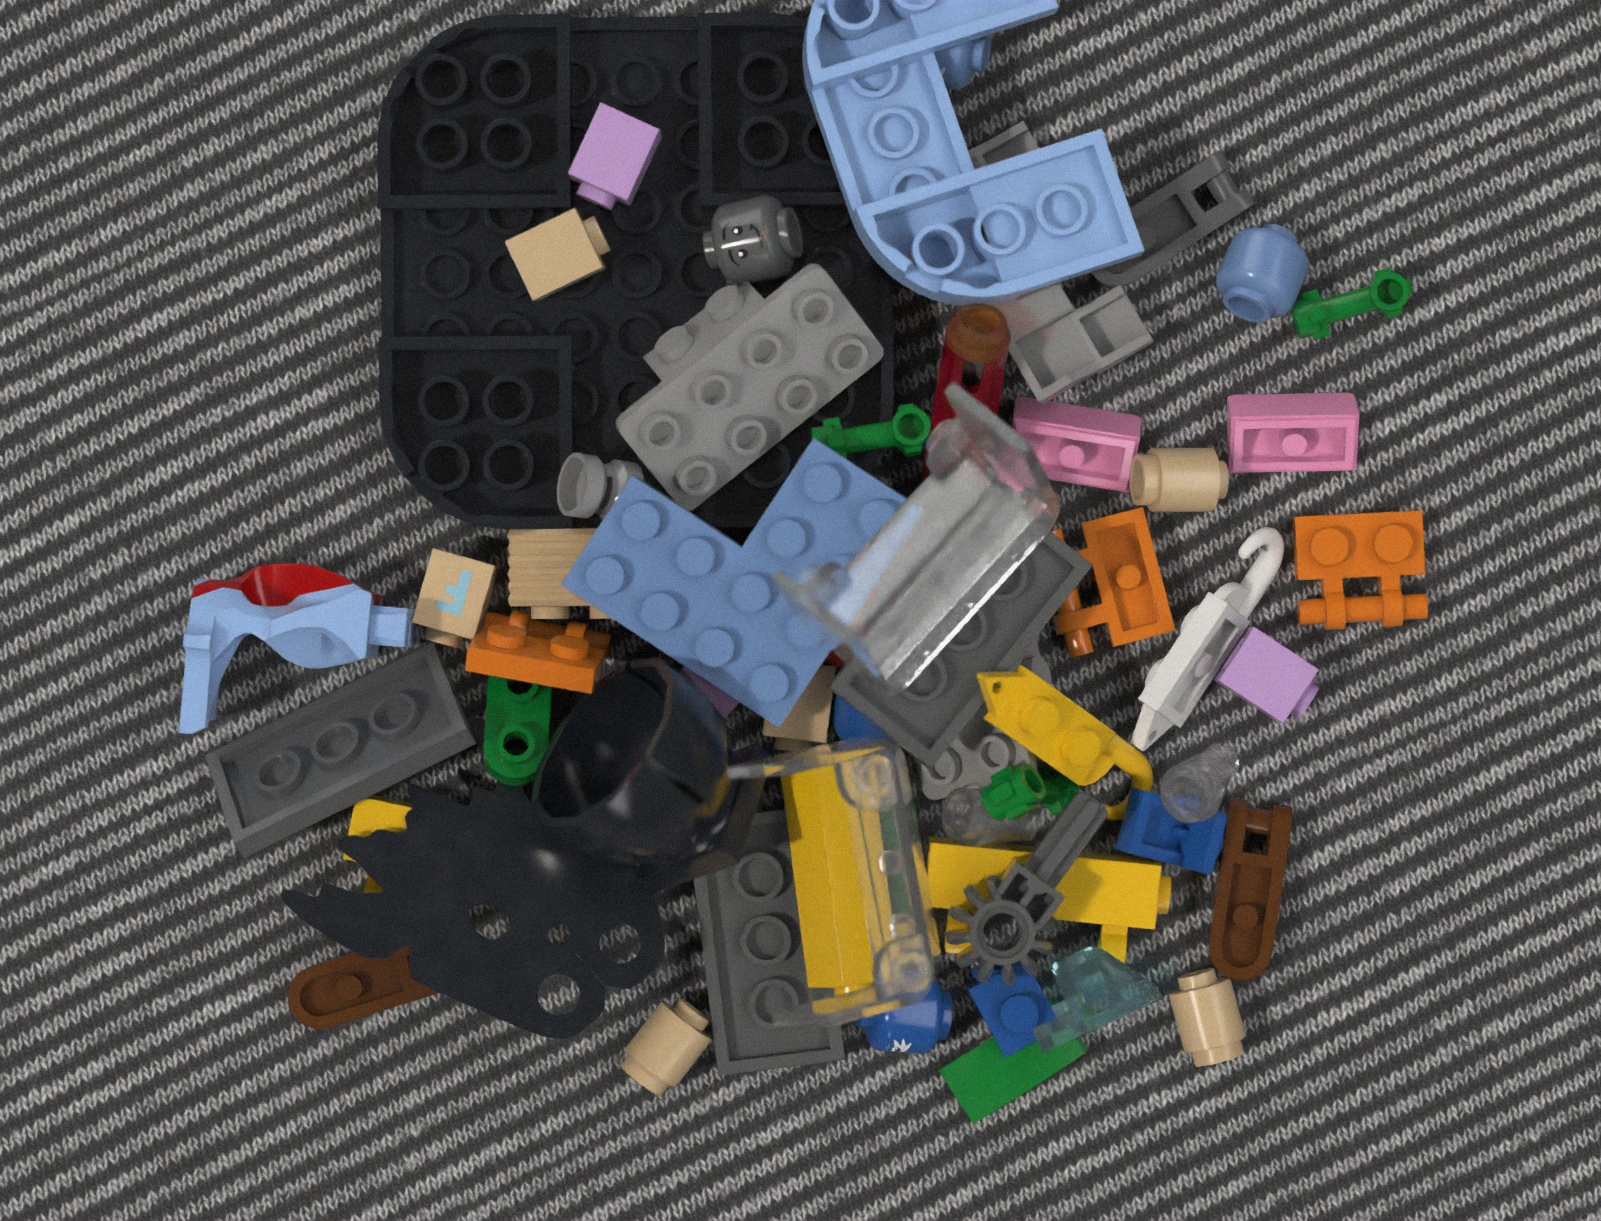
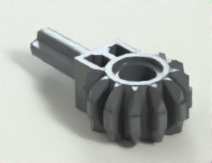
[946,791,1108,986]

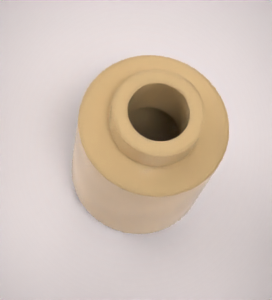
[1130,448,1229,512]
[1168,968,1246,1067]
[620,998,712,1096]

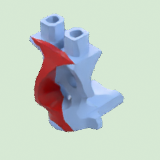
[179,563,415,734]

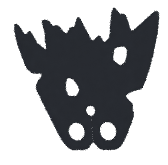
[281,687,665,1040]

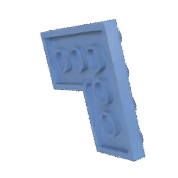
[561,437,923,728]

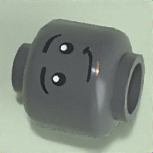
[703,195,803,284]

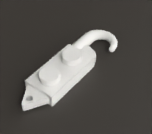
[1130,527,1284,751]

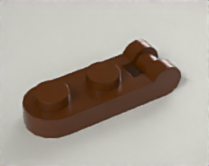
[1207,798,1293,980]
[287,946,438,1029]

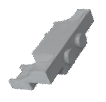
[968,121,1154,405]

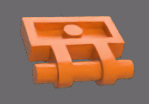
[1051,507,1176,658]
[1292,511,1428,630]
[465,610,612,694]

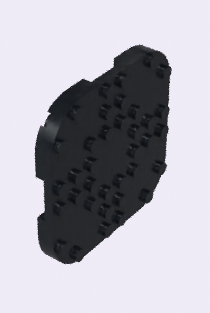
[377,12,894,530]

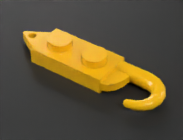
[977,665,1153,821]

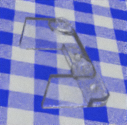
[771,382,1060,699]
[726,735,941,1027]

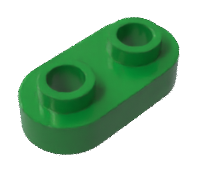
[483,676,552,786]

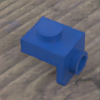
[1115,787,1227,875]
[964,961,1062,1057]

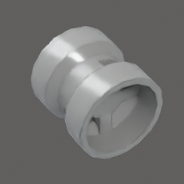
[557,453,644,520]

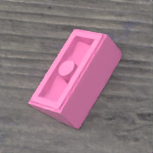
[1227,393,1359,473]
[1004,397,1141,493]

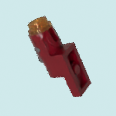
[916,303,1011,522]

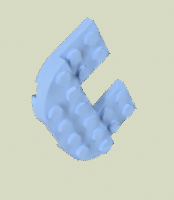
[803,0,1145,307]

